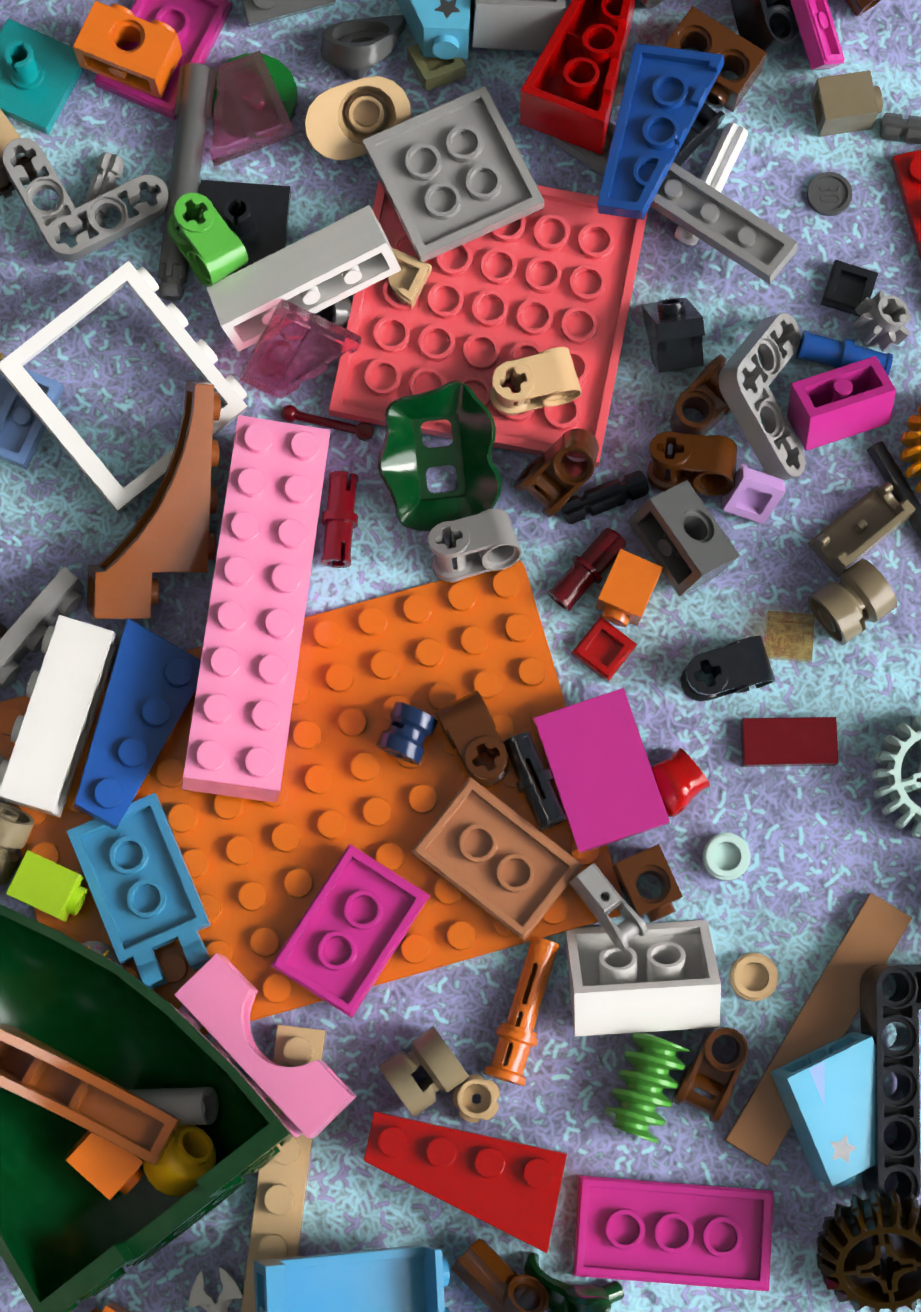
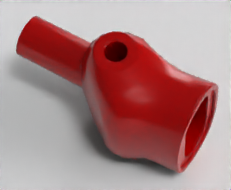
[651,748,710,817]

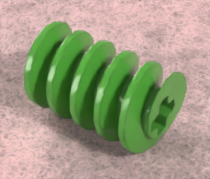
[603,1033,691,1144]

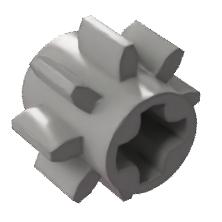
[853,291,912,352]

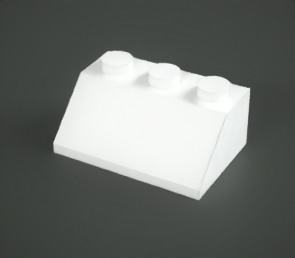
[566,920,721,1037]

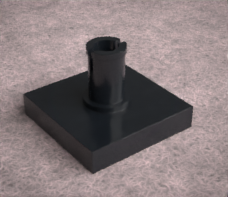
[196,180,291,273]

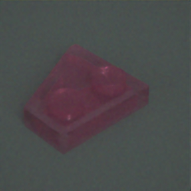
[210,50,294,167]
[240,299,361,399]

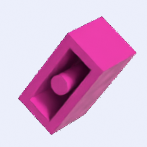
[787,356,896,451]

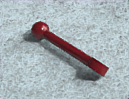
[280,405,374,441]

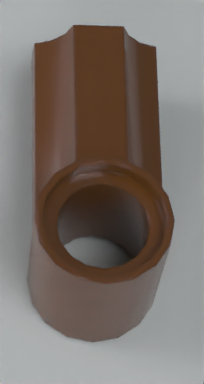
[451,1238,549,1312]

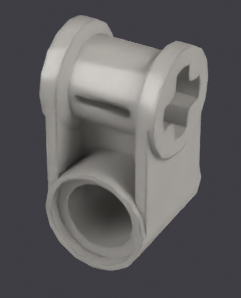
[428,508,522,582]

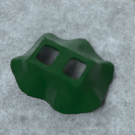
[377,380,501,531]

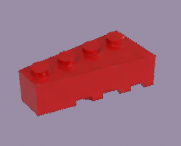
[520,0,635,155]
[364,1111,567,1253]

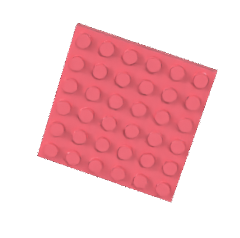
[329,180,648,467]

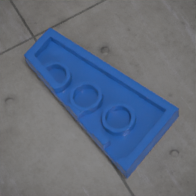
[597,43,724,220]
[73,618,201,830]

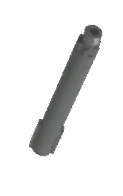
[158,63,217,301]

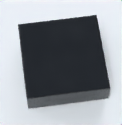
[820,260,878,317]

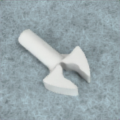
[189,1266,243,1312]

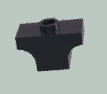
[642,297,705,373]

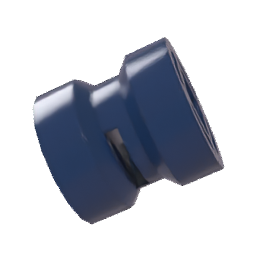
[376,702,438,765]

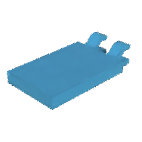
[67,793,211,990]

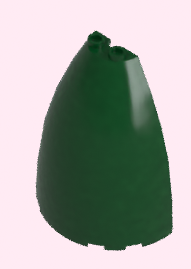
[0,904,292,1312]

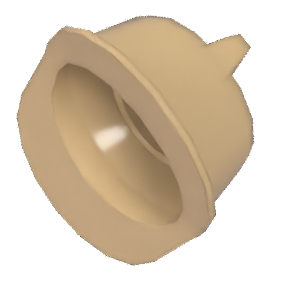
[305,76,411,161]

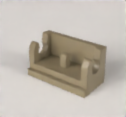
[808,482,916,577]

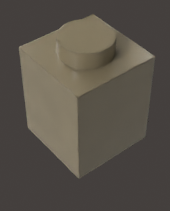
[811,70,883,137]

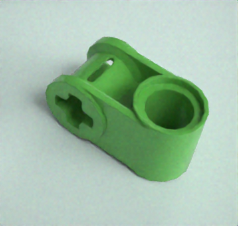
[167,193,248,287]

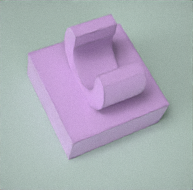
[722,464,785,524]

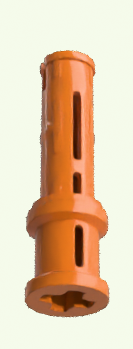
[483,936,560,1086]

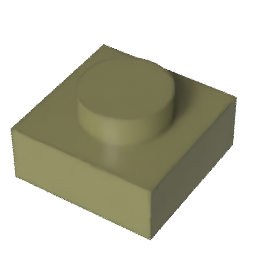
[407,44,466,91]

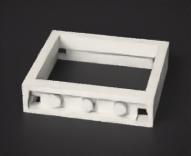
[0,261,248,514]

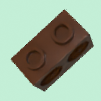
[663,6,767,112]

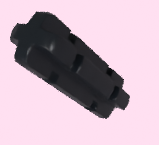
[561,470,649,524]

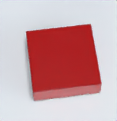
[572,616,637,682]

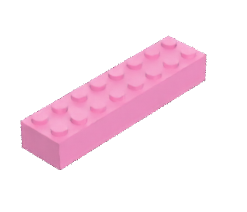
[181,415,330,803]

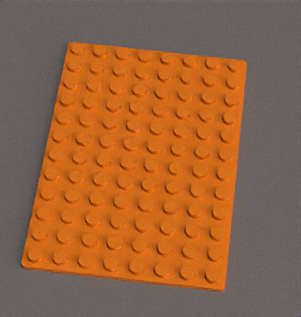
[0,560,623,1035]

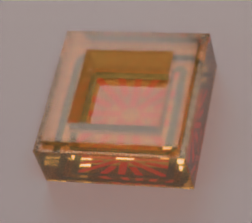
[765,611,815,662]

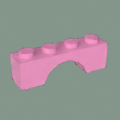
[174,953,357,1138]

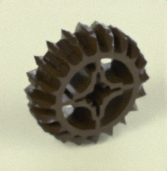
[816,1188,921,1312]

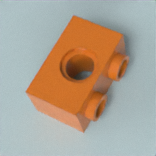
[73,1,183,99]

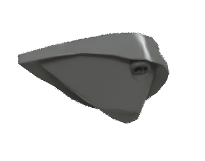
[320,15,407,80]

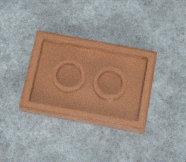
[411,777,583,941]

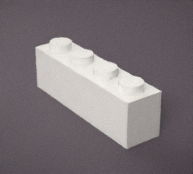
[206,205,401,352]
[0,615,120,818]

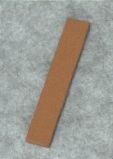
[724,893,912,1167]

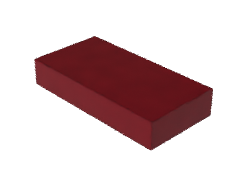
[741,717,838,767]

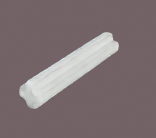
[675,123,748,246]

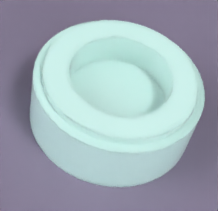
[702,833,751,881]

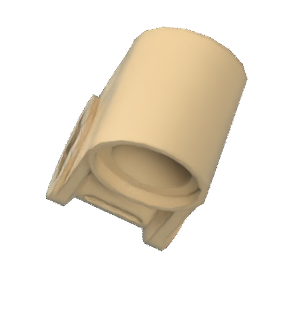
[490,347,582,416]

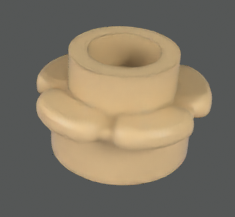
[453,1074,500,1123]

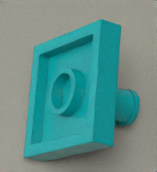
[0,18,84,135]

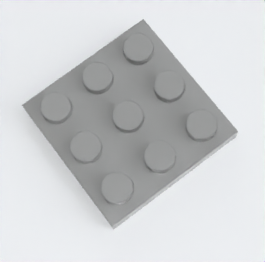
[363,85,545,263]

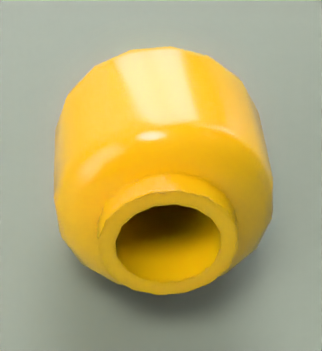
[143,1125,217,1197]

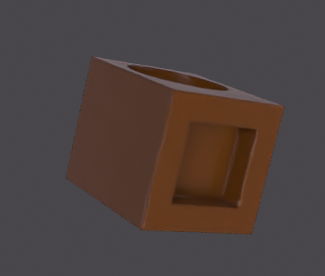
[613,844,683,923]

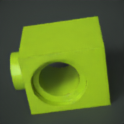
[6,850,88,922]

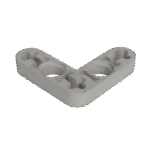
[3,138,169,262]
[719,313,805,480]

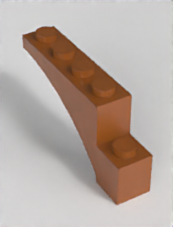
[87,380,221,619]
[0,1024,182,1165]

